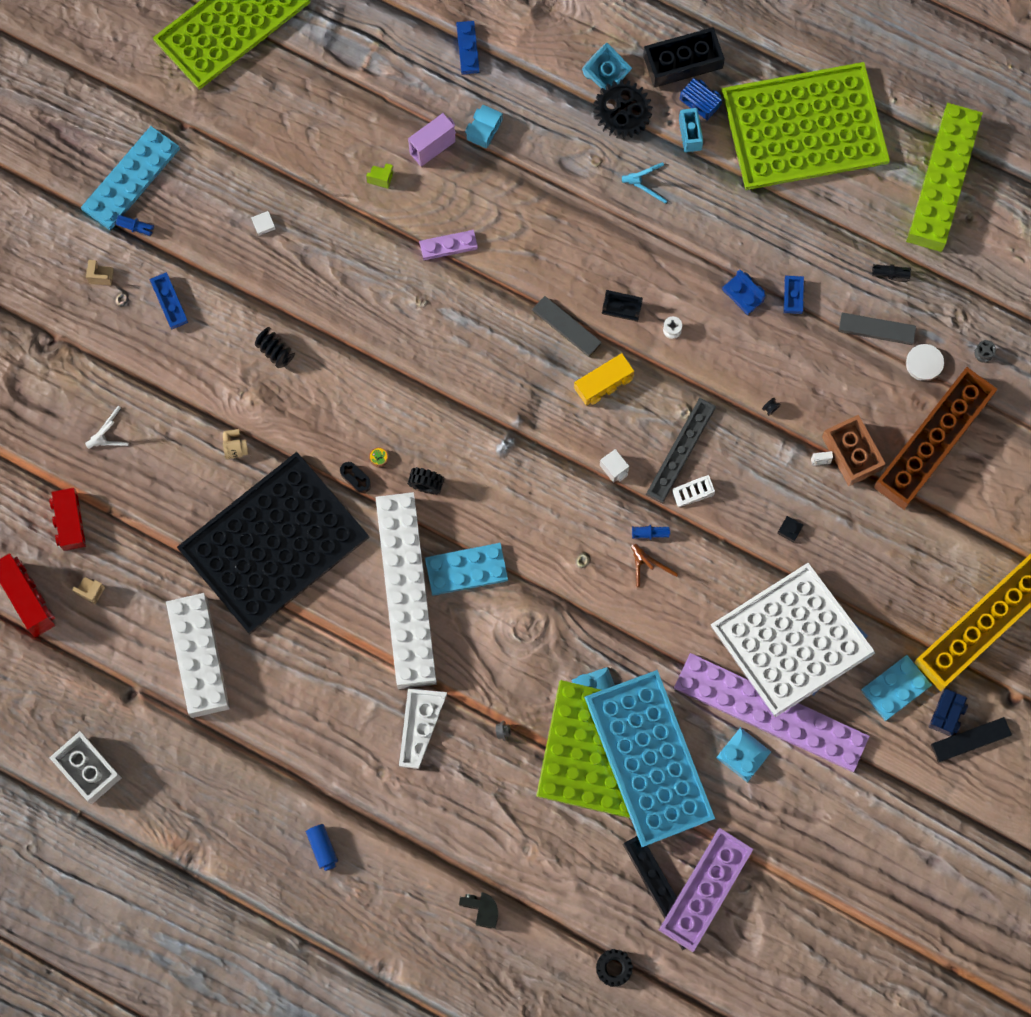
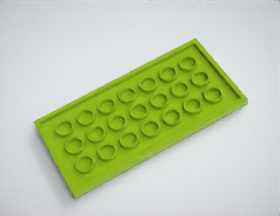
[153,0,310,90]

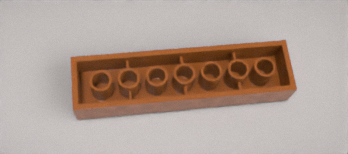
[874,367,998,511]

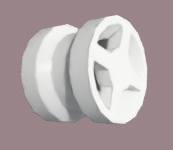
[663,316,682,339]

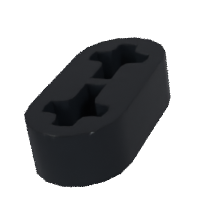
[340,462,371,493]

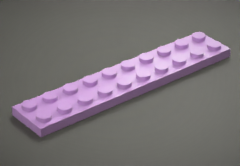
[674,653,870,772]

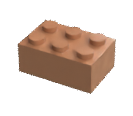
[822,415,886,486]

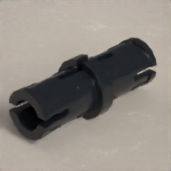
[872,264,911,279]

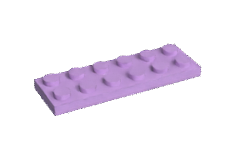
[659,828,753,952]

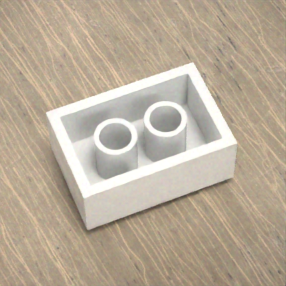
[49,731,122,805]

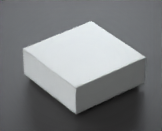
[251,211,275,236]
[811,451,833,466]

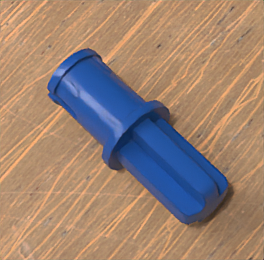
[116,215,154,236]
[632,525,670,540]

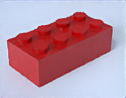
[0,553,56,638]

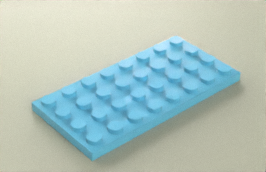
[584,670,715,847]

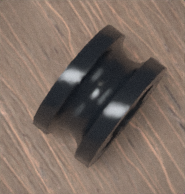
[762,398,781,416]

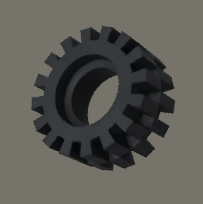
[407,467,445,495]
[596,949,633,987]

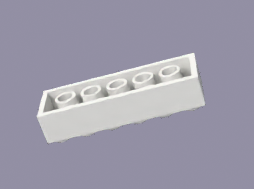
[166,593,230,718]

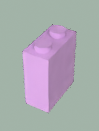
[408,113,456,167]

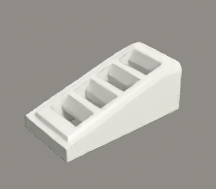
[672,475,715,507]

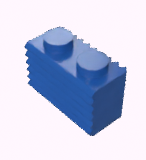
[679,78,722,121]

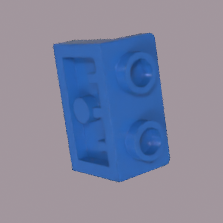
[722,270,766,316]

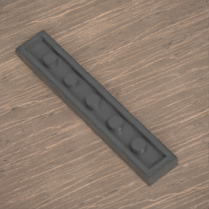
[646,398,716,504]

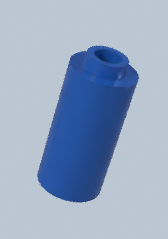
[305,824,338,871]

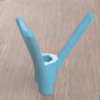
[622,162,667,203]

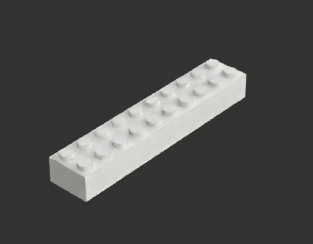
[376,492,437,689]

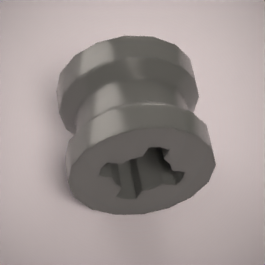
[974,340,996,363]

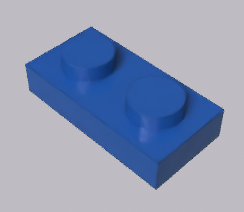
[784,275,804,314]

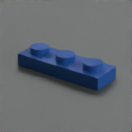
[456,21,480,75]
[150,272,188,330]

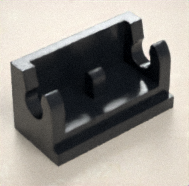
[602,290,643,322]

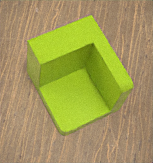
[366,163,394,189]

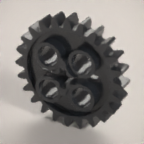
[593,79,653,139]

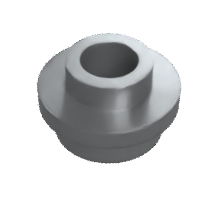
[496,721,511,741]

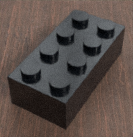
[643,27,725,88]

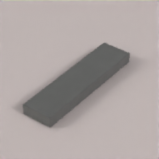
[532,296,601,357]
[838,312,916,345]

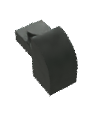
[459,892,498,930]

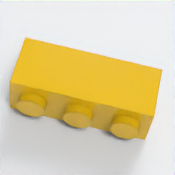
[574,353,634,406]

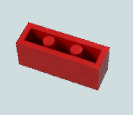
[49,488,86,551]

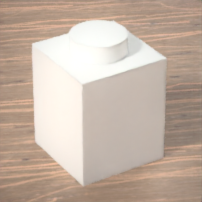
[600,449,629,483]

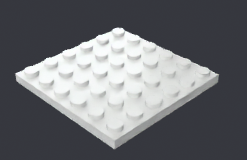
[711,563,875,717]

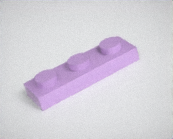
[419,230,478,261]

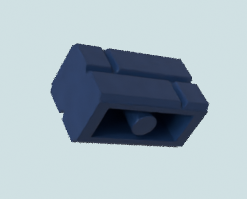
[929,689,968,736]

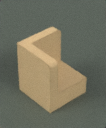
[86,260,114,286]
[72,577,105,605]

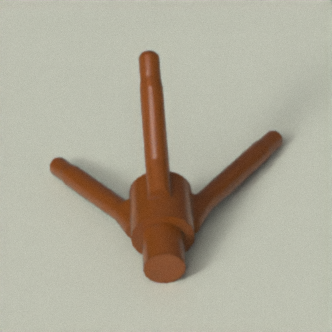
[631,544,678,587]

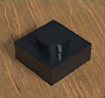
[777,516,804,543]

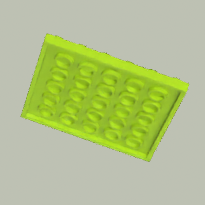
[536,680,673,819]

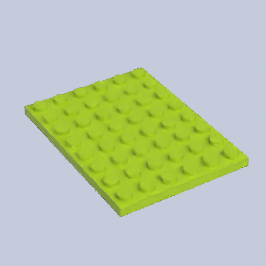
[722,62,890,190]

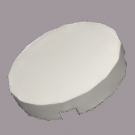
[906,344,944,381]

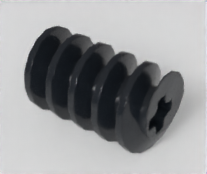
[255,327,295,368]

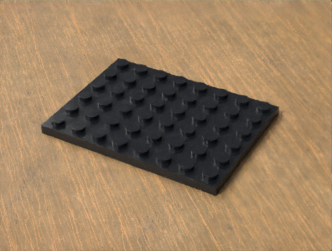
[177,452,370,635]

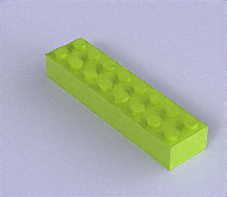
[906,103,983,252]

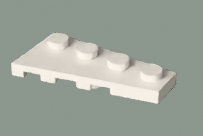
[399,688,447,769]

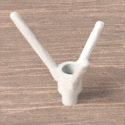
[85,406,128,449]

